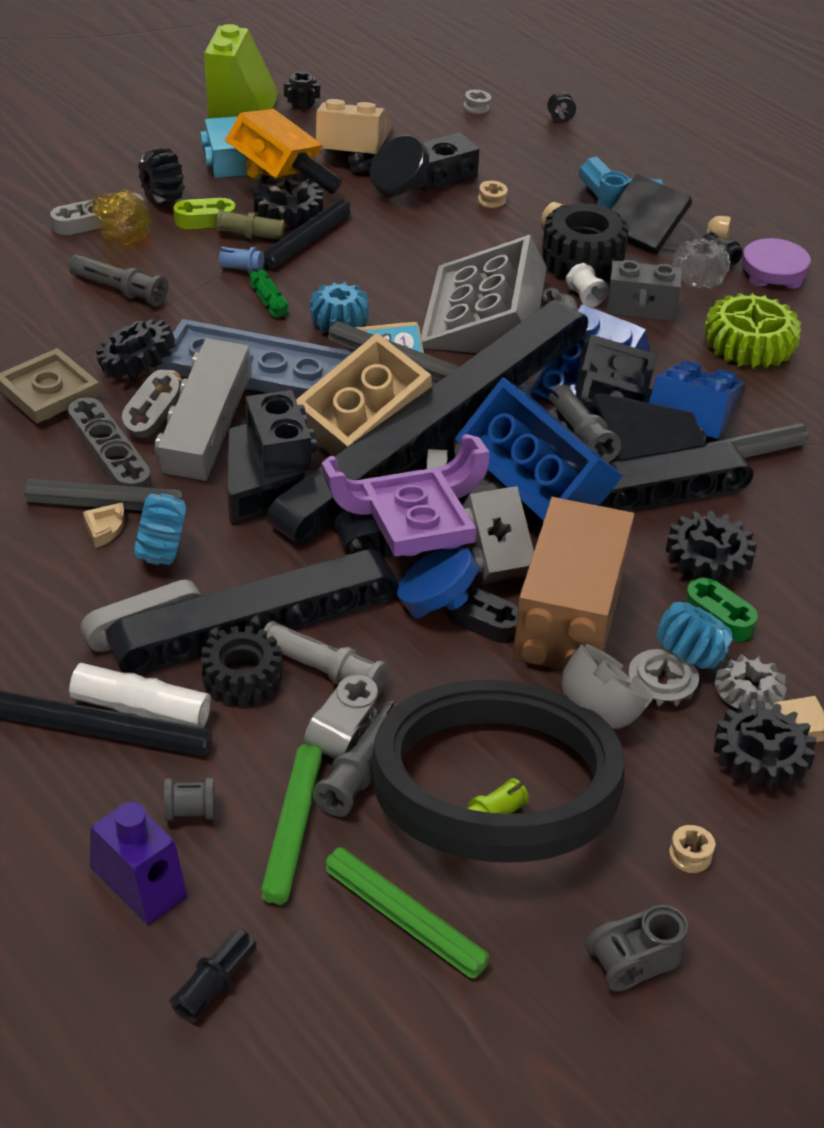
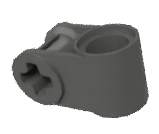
[585,905,688,991]

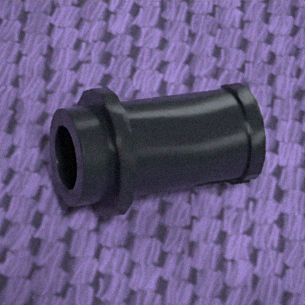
[700,231,743,266]

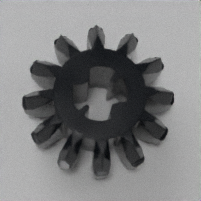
[138,148,185,205]

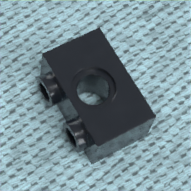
[421,132,480,191]

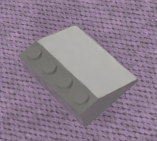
[421,234,547,354]

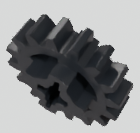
[253,176,323,226]
[96,319,176,379]
[665,511,757,584]
[713,701,816,791]

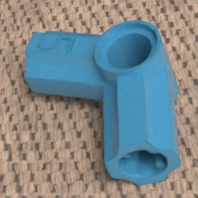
[579,157,663,210]

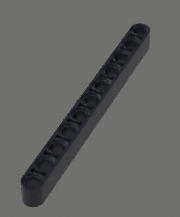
[267,300,589,545]
[334,442,754,558]

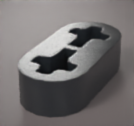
[447,586,518,643]

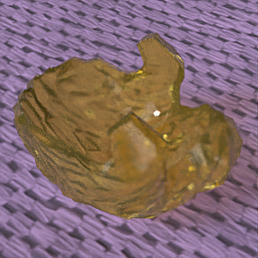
[92,190,151,244]

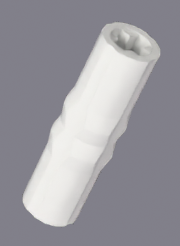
[69,663,211,728]

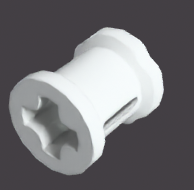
[566,263,609,307]

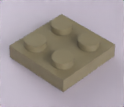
[0,348,101,423]

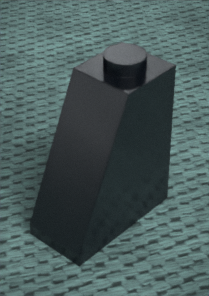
[589,394,706,463]
[228,424,305,525]

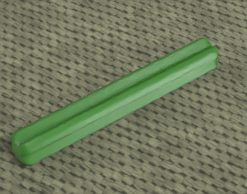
[261,744,322,905]
[326,847,489,979]

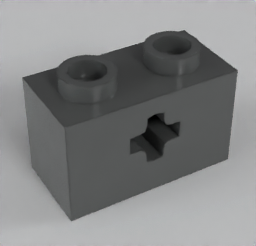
[606,260,682,322]

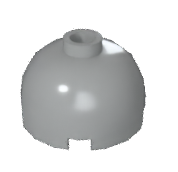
[561,644,654,729]

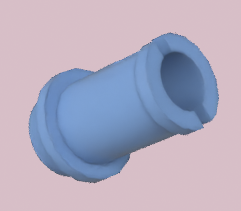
[219,246,264,274]

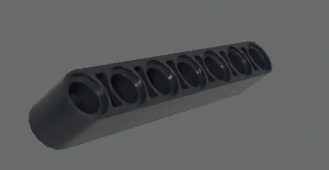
[106,549,399,675]

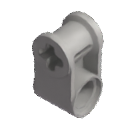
[304,675,378,759]

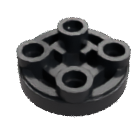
[370,135,429,198]

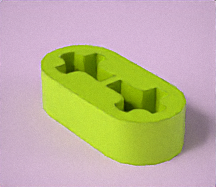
[173,198,236,229]

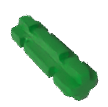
[250,269,289,319]

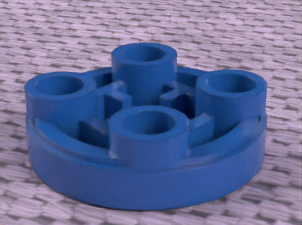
[397,546,480,618]

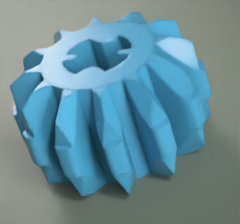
[310,282,369,333]
[134,493,186,565]
[656,602,733,669]

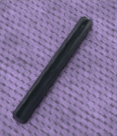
[0,690,213,757]

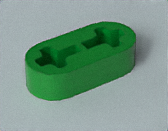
[685,578,758,642]

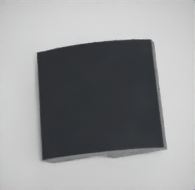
[576,334,657,411]

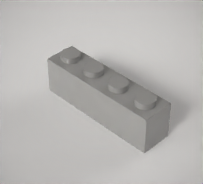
[154,338,252,481]

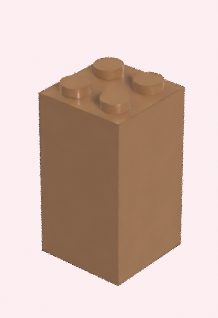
[513,497,634,670]

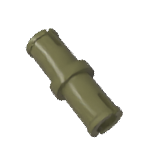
[216,210,285,241]

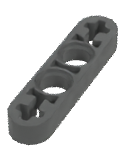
[68,397,152,488]

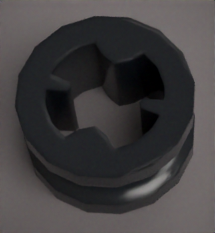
[547,91,577,123]

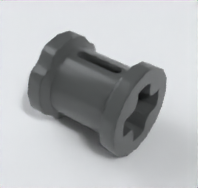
[164,777,215,821]

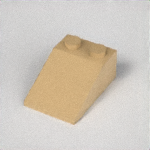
[316,99,393,154]

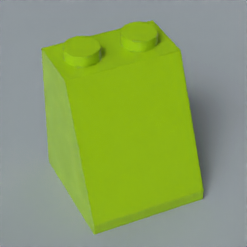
[204,24,279,119]

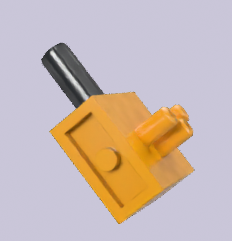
[224,109,342,194]

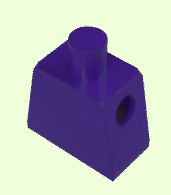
[90,802,187,926]

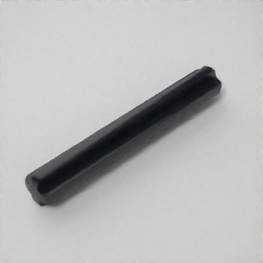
[263,199,351,270]

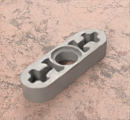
[50,192,145,235]
[80,580,202,652]

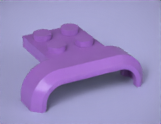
[322,434,489,557]

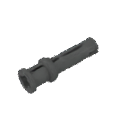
[69,254,169,307]
[550,385,621,462]
[313,701,399,817]

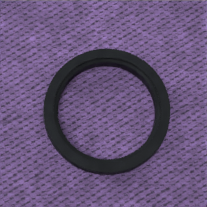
[371,680,625,863]

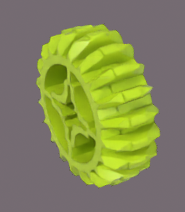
[704,293,801,369]

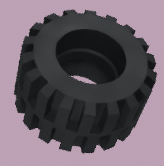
[542,203,629,280]

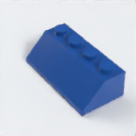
[455,377,623,521]

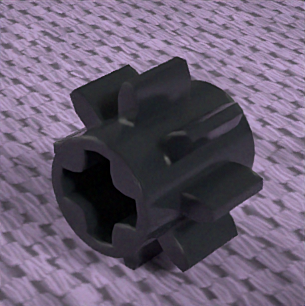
[284,72,320,109]

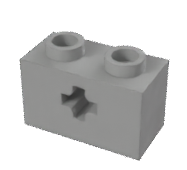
[463,486,534,585]

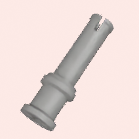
[264,621,390,696]

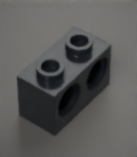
[246,390,317,477]

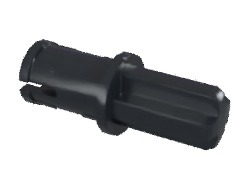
[169,928,257,1023]

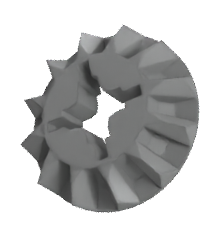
[627,649,699,707]
[715,654,787,710]

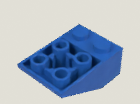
[530,304,650,402]
[649,360,745,439]

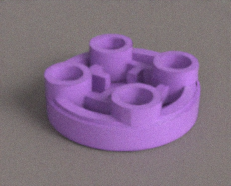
[742,238,811,289]

